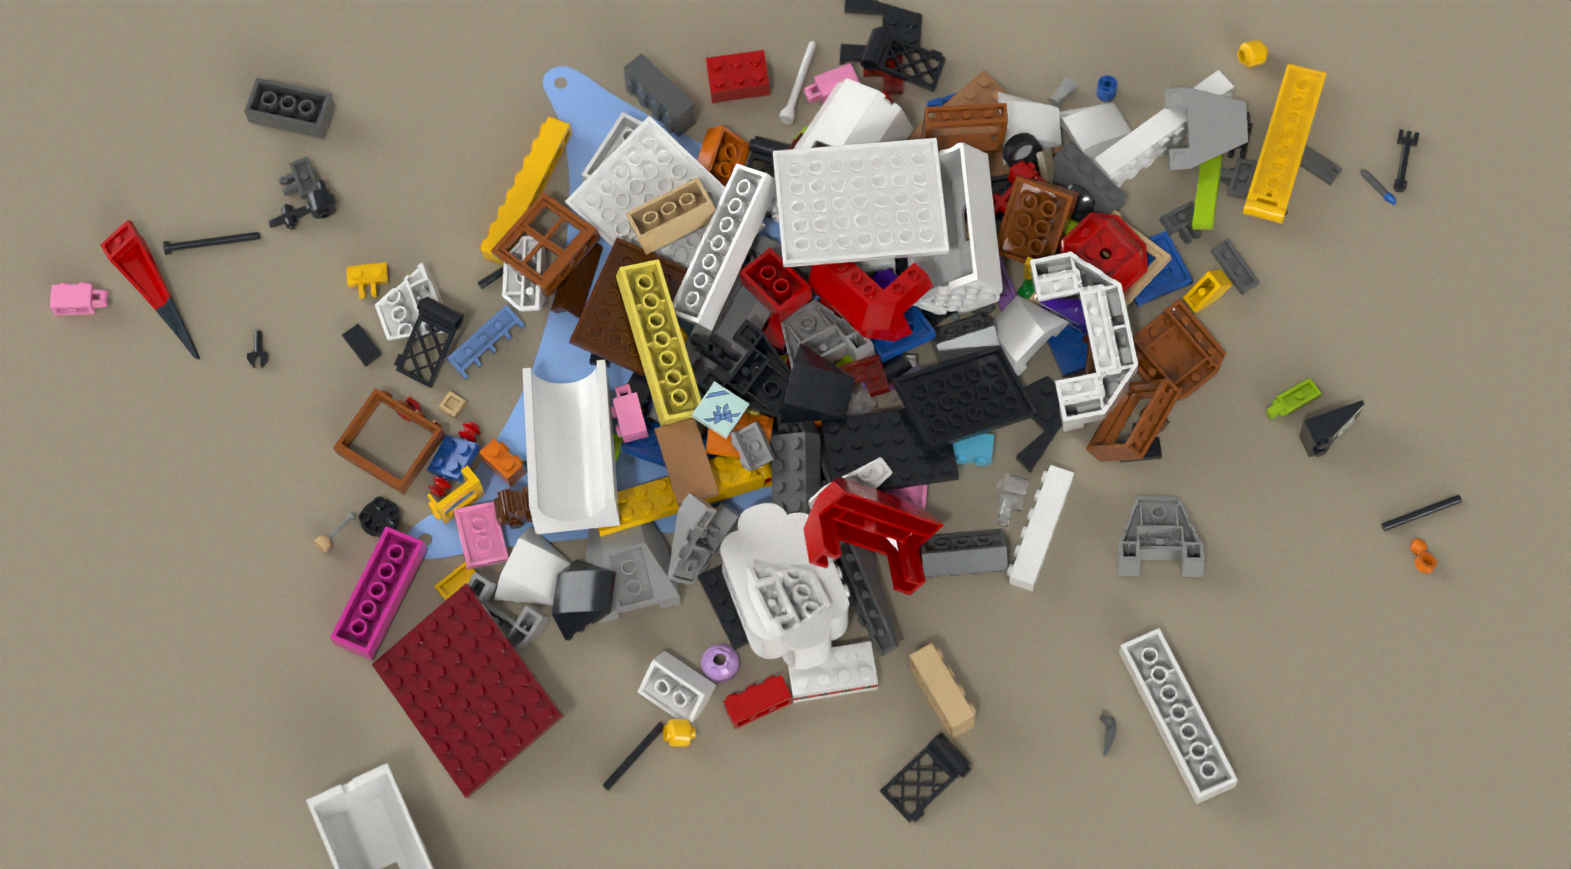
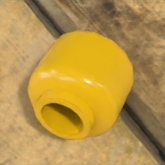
[1237,40,1268,67]
[663,719,696,747]

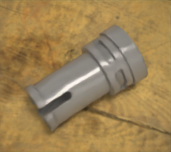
[1049,77,1077,107]

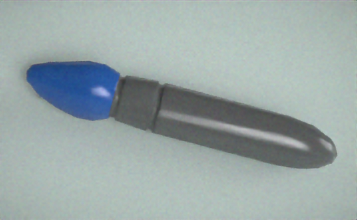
[1361,169,1396,205]

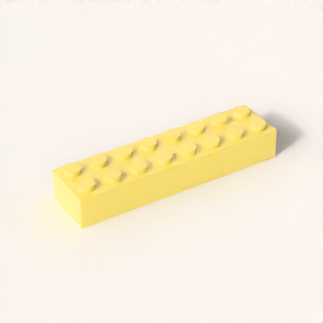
[616,259,701,427]

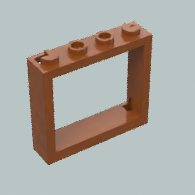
[921,103,1008,153]
[1086,379,1182,462]
[333,388,446,495]

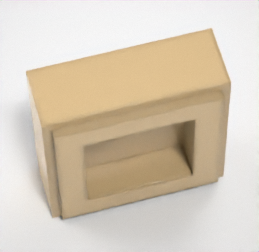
[438,391,467,419]

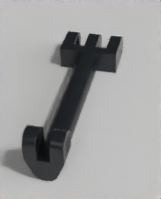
[1393,129,1419,193]

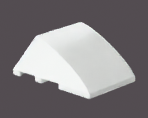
[998,92,1062,166]
[1059,103,1132,164]
[375,262,445,341]
[992,295,1069,377]
[494,527,571,606]
[746,565,830,638]

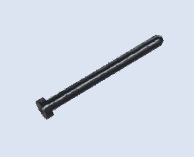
[163,232,261,255]

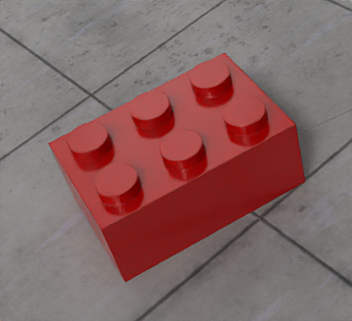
[706,50,770,103]
[739,248,812,323]

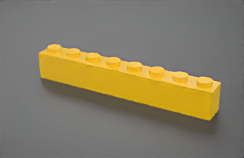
[480,116,572,266]

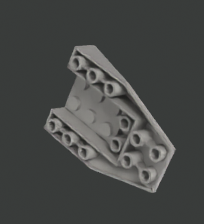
[585,521,681,623]

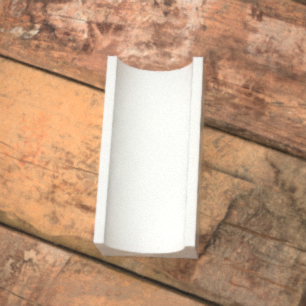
[522,360,620,534]

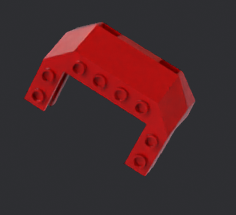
[808,262,933,341]
[803,477,945,595]

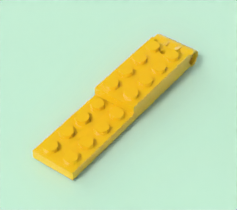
[1243,64,1327,224]
[597,455,772,537]

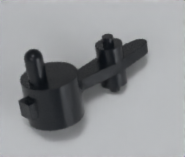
[268,180,337,230]

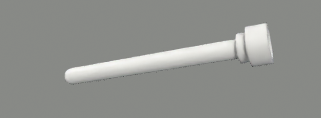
[778,41,816,125]

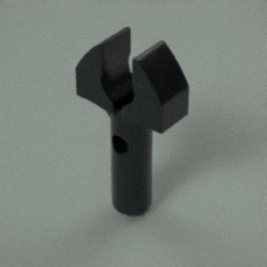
[247,330,269,368]

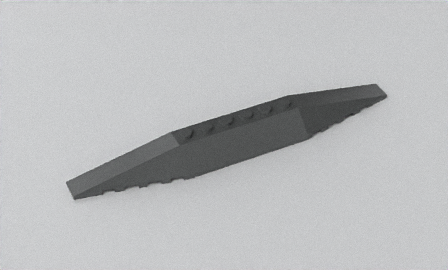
[772,409,899,656]

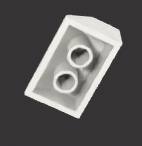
[638,651,716,725]

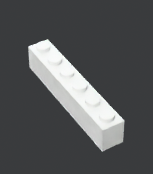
[1006,465,1074,592]

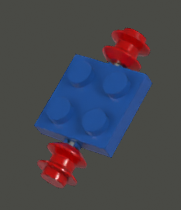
[427,422,481,498]

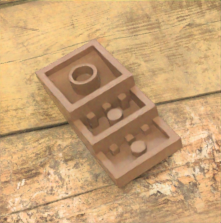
[654,418,718,506]

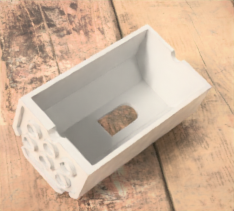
[767,78,913,223]
[907,142,1003,315]
[306,763,435,869]

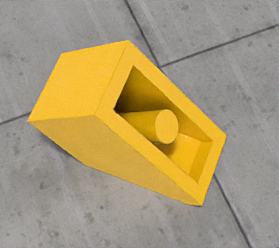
[1183,269,1233,313]

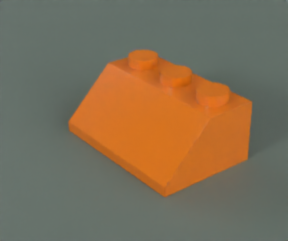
[697,125,749,187]
[706,413,773,458]

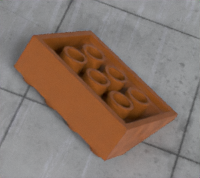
[997,176,1079,264]

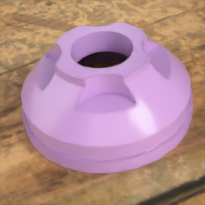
[701,644,740,683]

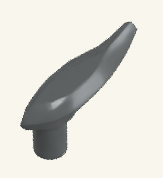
[1100,714,1116,756]

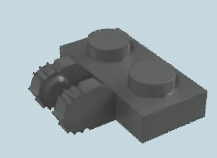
[279,156,318,199]
[1159,201,1202,244]

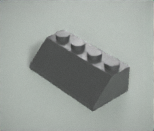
[1040,142,1128,214]
[920,529,1008,578]

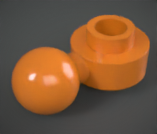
[1410,539,1437,573]

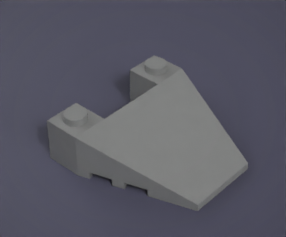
[1164,86,1248,170]
[780,300,876,369]
[668,493,740,586]
[1117,496,1205,577]
[468,572,550,651]

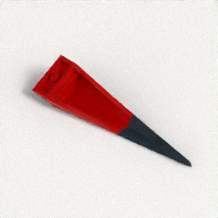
[100,220,200,359]

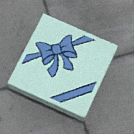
[691,382,749,439]

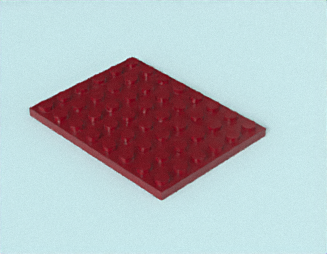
[371,583,564,798]

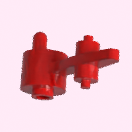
[992,160,1047,216]

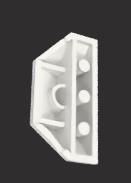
[502,236,547,312]

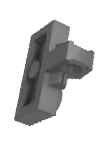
[1220,158,1257,200]

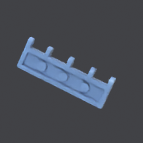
[446,304,525,380]

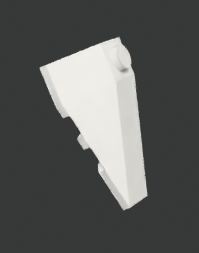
[808,457,893,509]

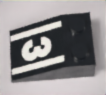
[1299,400,1364,457]

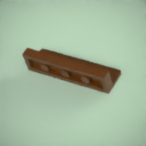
[550,243,603,318]

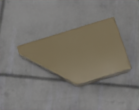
[1036,148,1055,184]

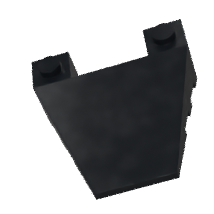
[697,319,791,417]

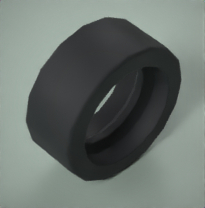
[1002,133,1042,168]

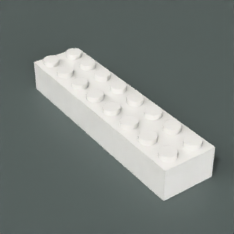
[1094,70,1234,188]
[672,164,776,331]
[1119,628,1238,804]

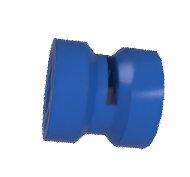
[1096,75,1117,102]

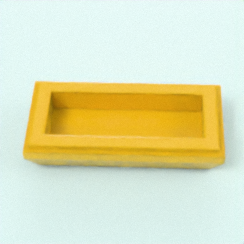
[434,562,476,600]

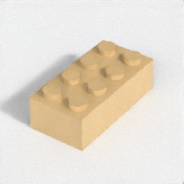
[625,178,715,255]
[909,643,976,740]

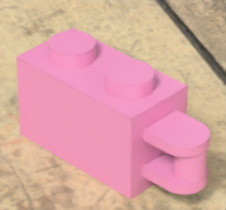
[803,63,860,104]
[50,282,108,315]
[611,383,649,443]

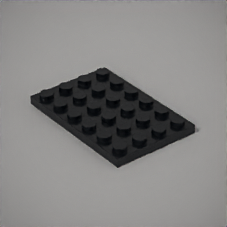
[892,345,1038,451]
[821,408,959,491]

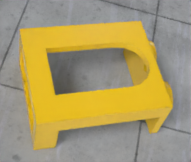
[427,465,485,524]

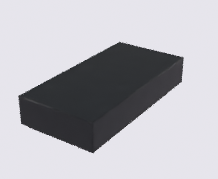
[342,324,382,367]

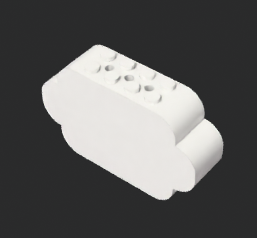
[720,503,850,669]

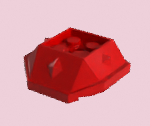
[1060,212,1147,294]

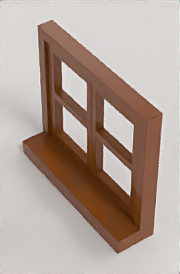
[491,192,601,298]

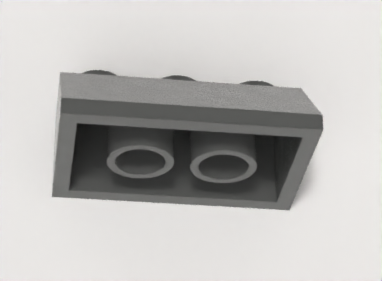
[930,313,1000,364]

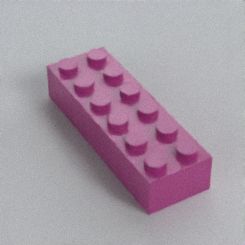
[330,526,427,660]

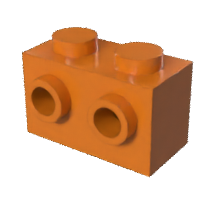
[479,439,525,488]

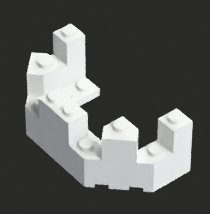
[1030,252,1138,432]

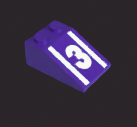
[1040,299,1088,335]

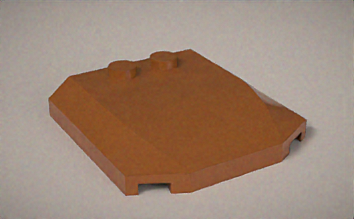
[1132,298,1226,401]

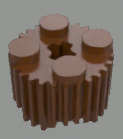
[494,487,533,529]

